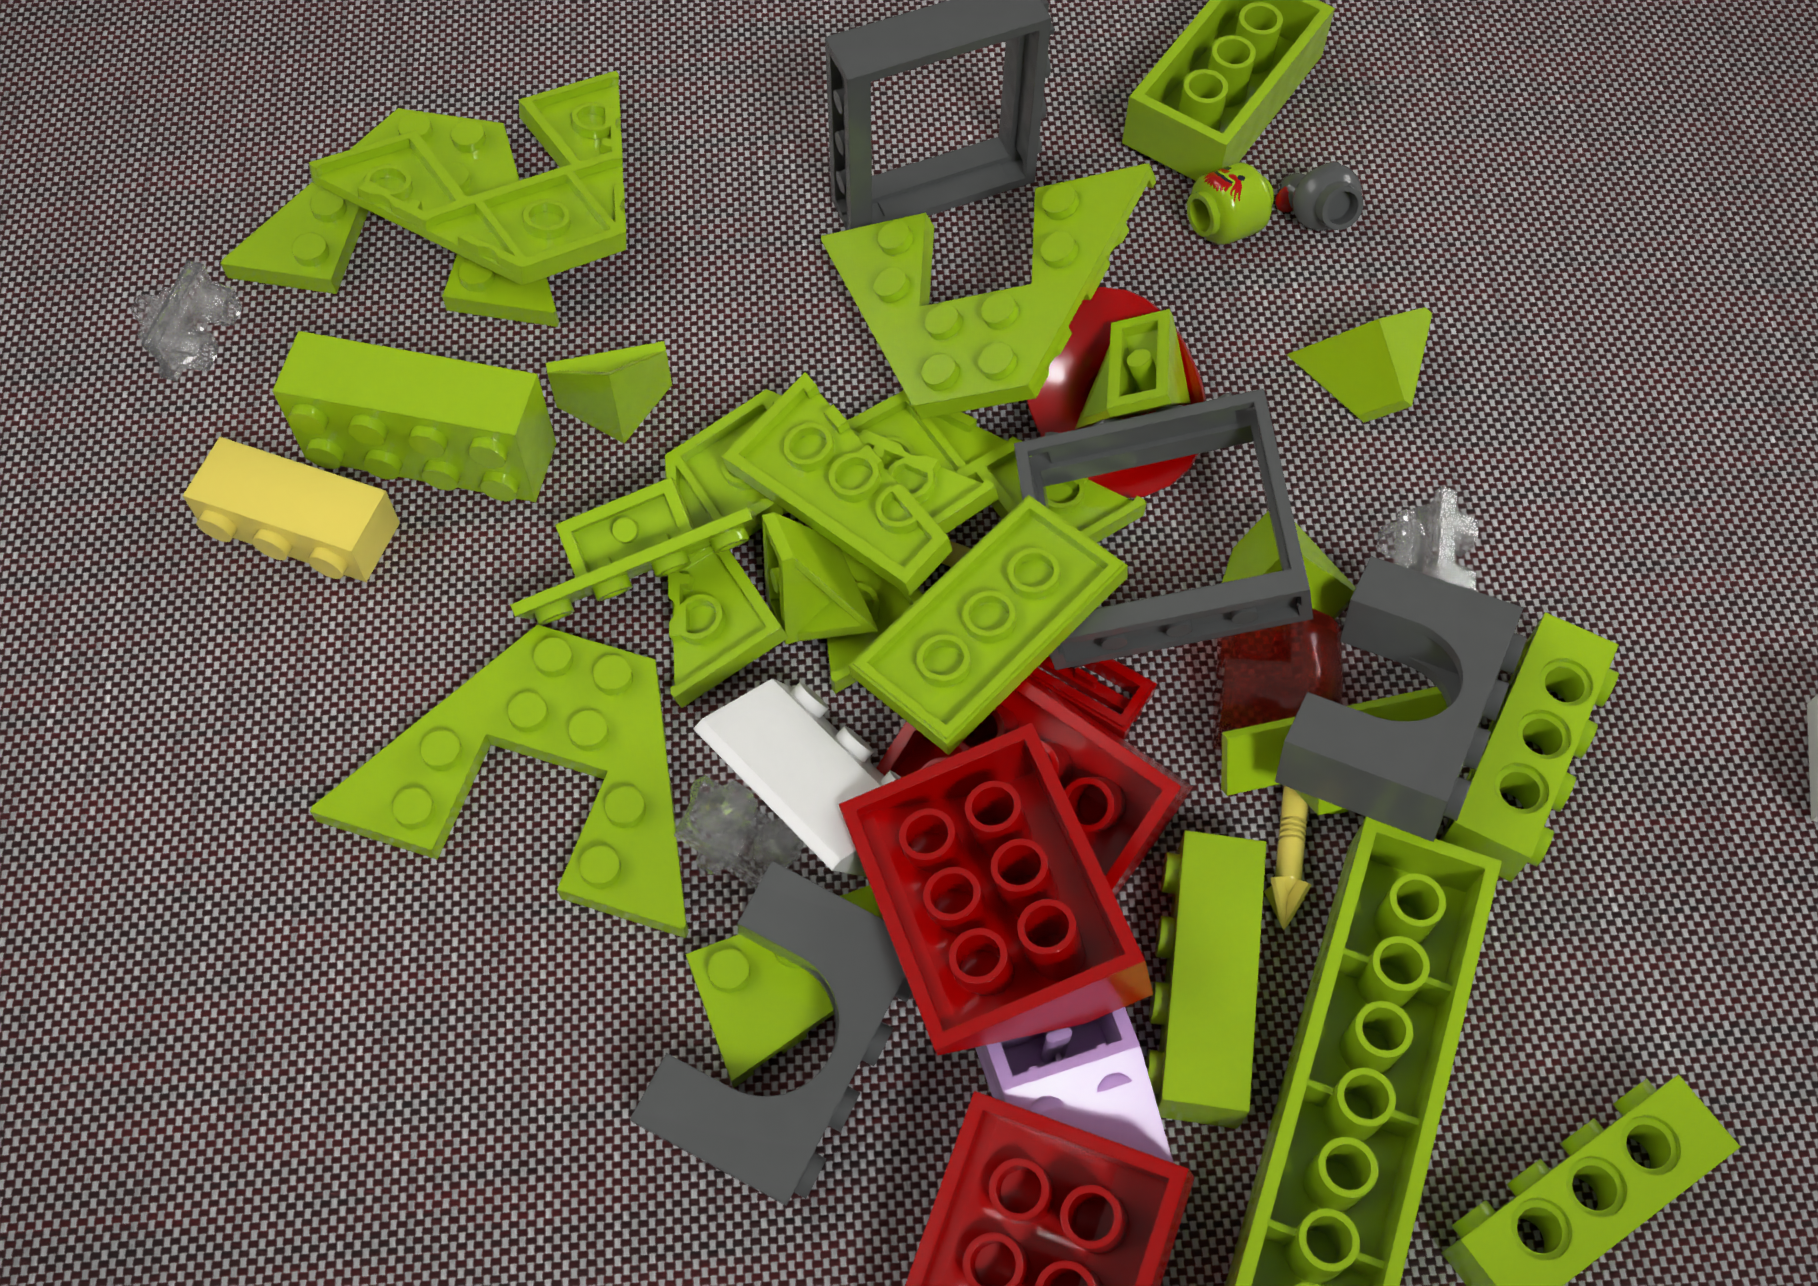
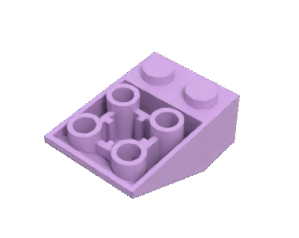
[975,1007,1173,1163]

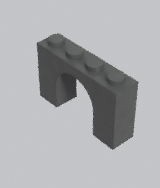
[1275,556,1527,842]
[630,861,912,1206]

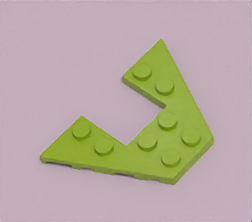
[309,71,626,286]
[220,108,559,327]
[821,163,1156,419]
[665,389,1000,708]
[827,390,1147,694]
[310,625,689,938]

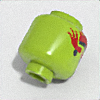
[1186,162,1274,245]

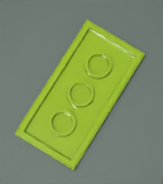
[849,495,1128,755]

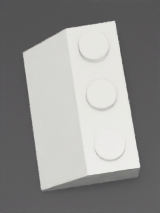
[693,679,901,877]

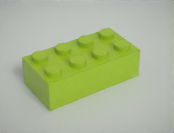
[1122,0,1335,181]
[272,331,557,502]

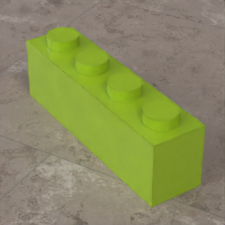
[1145,830,1267,1129]

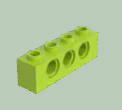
[1440,612,1619,882]
[1441,1074,1741,1286]

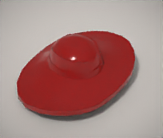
[1027,287,1206,498]

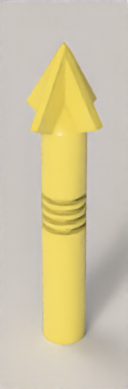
[1264,785,1311,930]

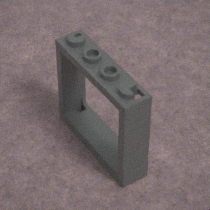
[825,0,1055,230]
[1014,389,1313,670]

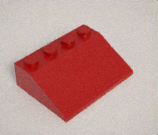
[876,676,1193,896]
[839,723,1153,1056]
[905,1091,1195,1286]

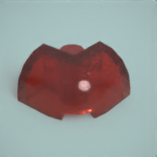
[1213,608,1343,750]

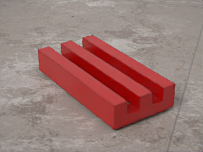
[1029,655,1157,739]

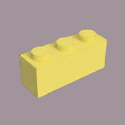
[183,437,400,583]

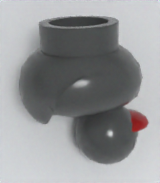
[1275,162,1363,231]

